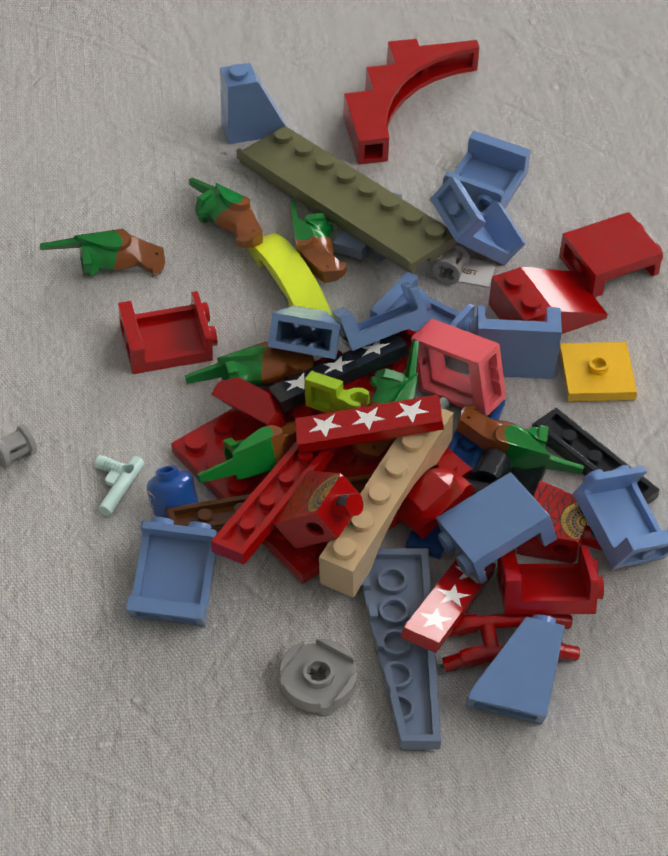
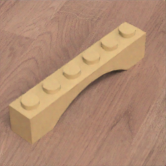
[319,408,453,598]

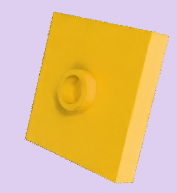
[559,342,637,402]

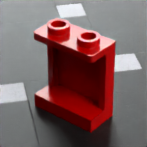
[559,212,663,297]
[118,291,218,374]
[496,545,604,615]

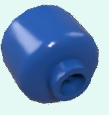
[146,465,198,518]

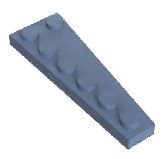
[361,548,441,750]

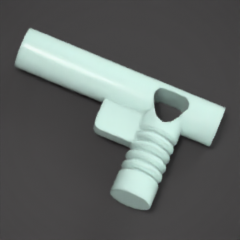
[95,455,144,517]

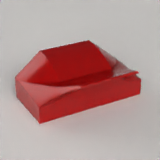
[211,377,285,428]
[397,467,475,540]

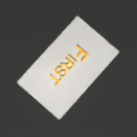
[432,255,496,287]

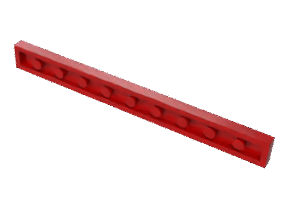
[211,329,416,565]

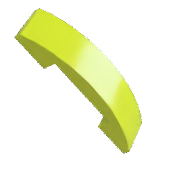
[247,233,333,317]

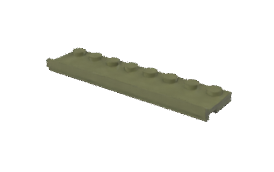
[236,126,459,274]

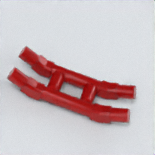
[442,613,580,672]

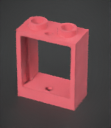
[411,319,506,416]

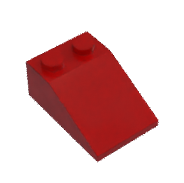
[488,267,608,334]

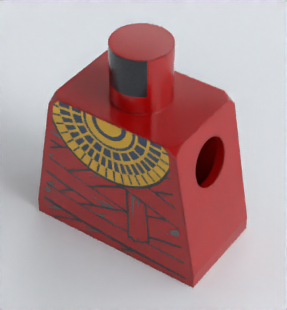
[273,470,364,548]
[516,480,603,563]

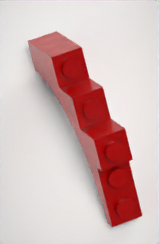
[343,38,480,165]

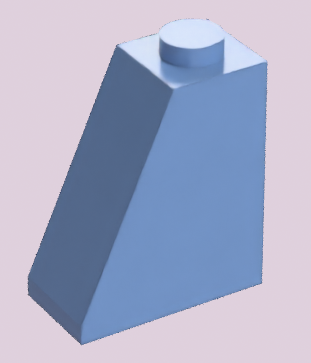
[220,63,286,144]
[268,305,341,359]
[465,614,565,724]

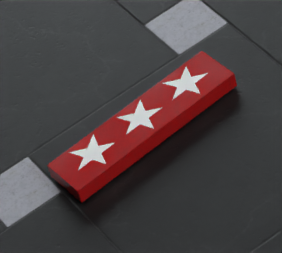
[295,394,444,454]
[401,559,496,653]

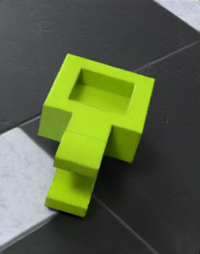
[304,371,370,413]

